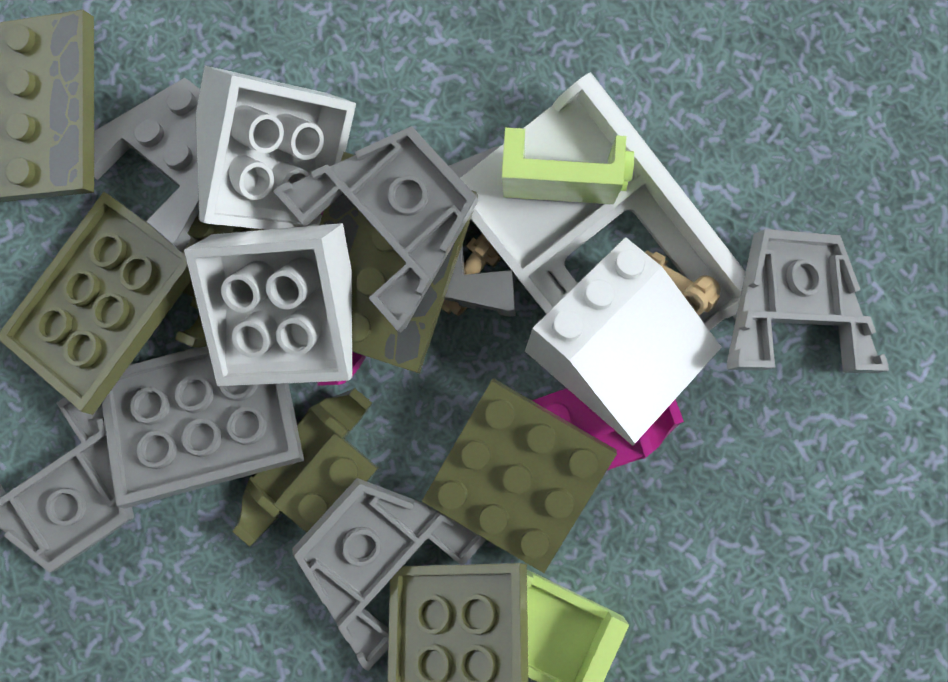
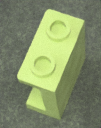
[501,127,634,204]
[527,570,629,682]

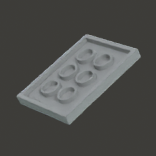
[102,346,304,509]

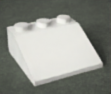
[196,66,356,230]
[184,223,352,386]
[525,237,722,446]

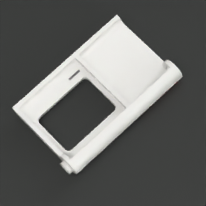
[460,72,746,331]

